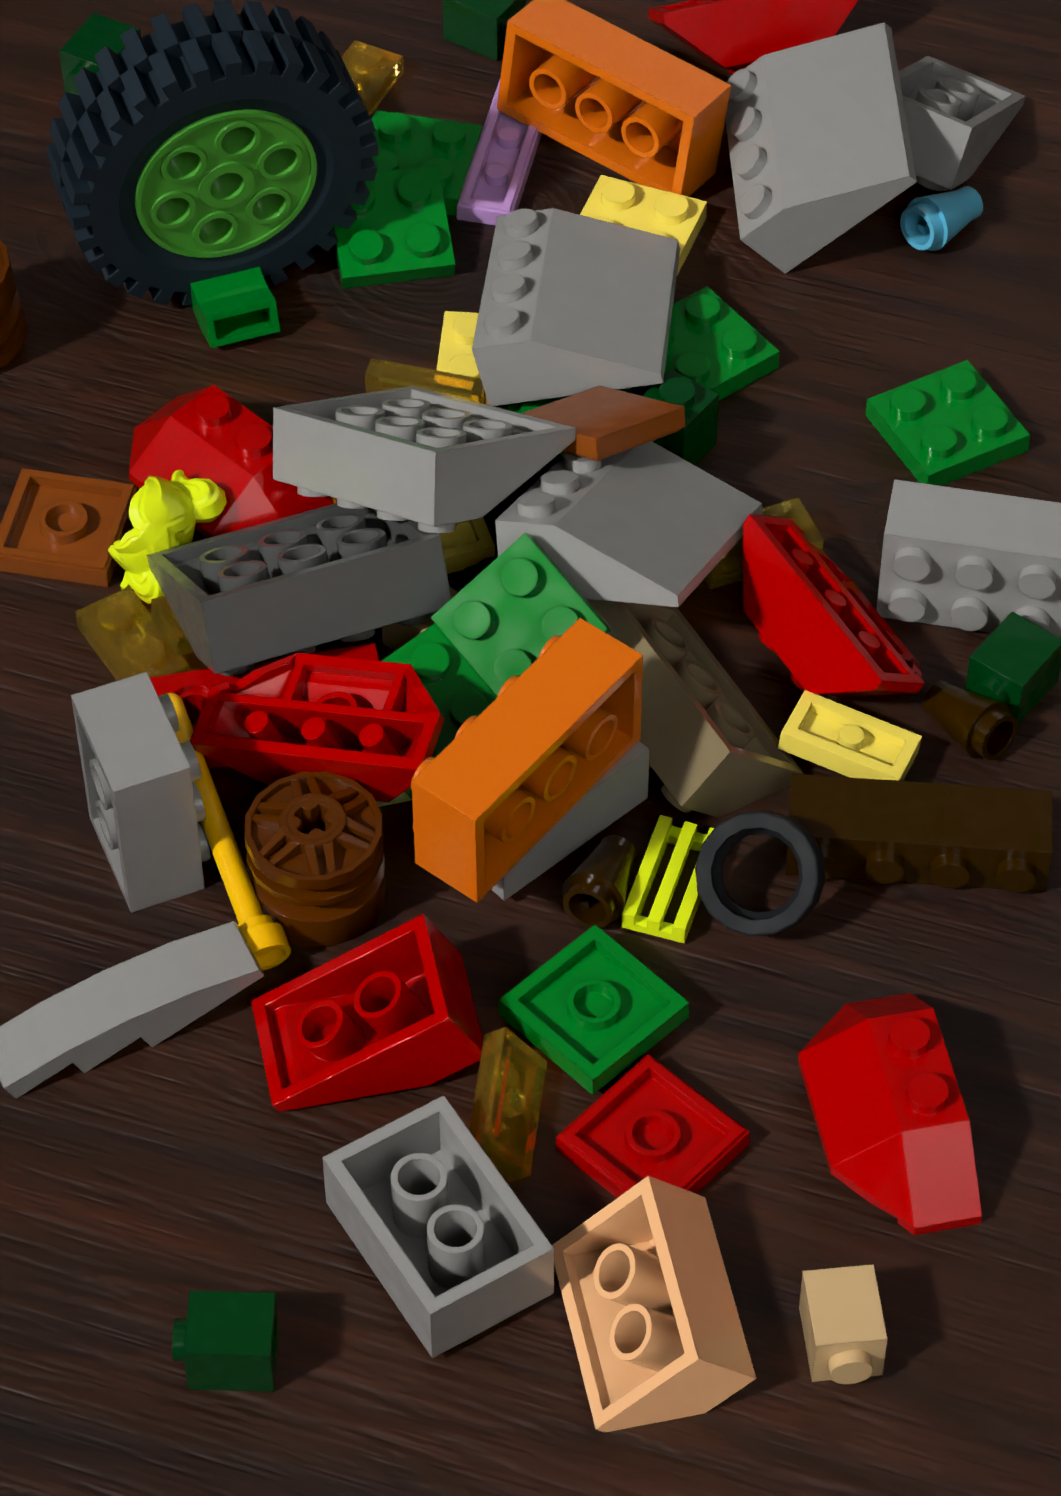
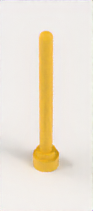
[167,693,291,971]

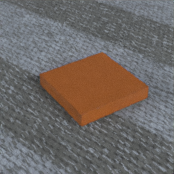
[520,385,685,461]
[0,468,139,587]

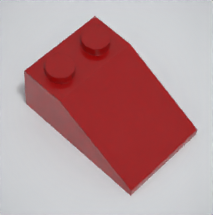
[251,914,487,1112]

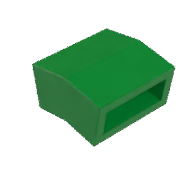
[190,267,281,348]

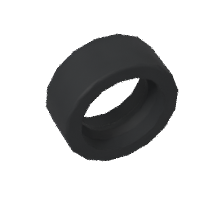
[695,810,826,936]

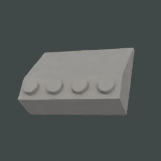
[725,22,917,274]
[472,208,680,406]
[273,386,576,533]
[495,441,762,607]

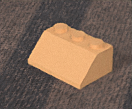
[552,1176,756,1433]

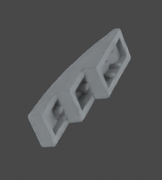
[0,921,264,1099]

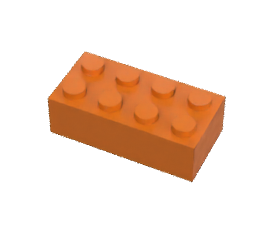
[497,0,731,197]
[411,618,643,903]

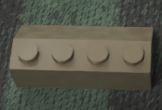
[586,599,804,818]

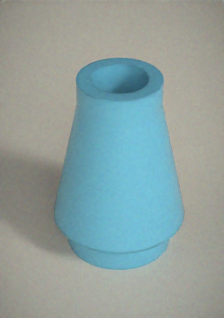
[900,186,983,251]

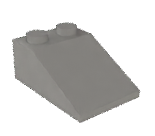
[899,56,1026,191]

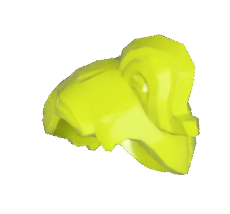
[108,469,227,604]

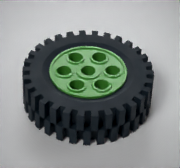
[47,0,378,305]

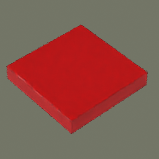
[556,1054,750,1198]

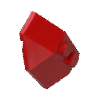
[648,0,858,74]
[129,384,334,538]
[743,514,925,697]
[190,653,445,803]
[798,993,982,1235]

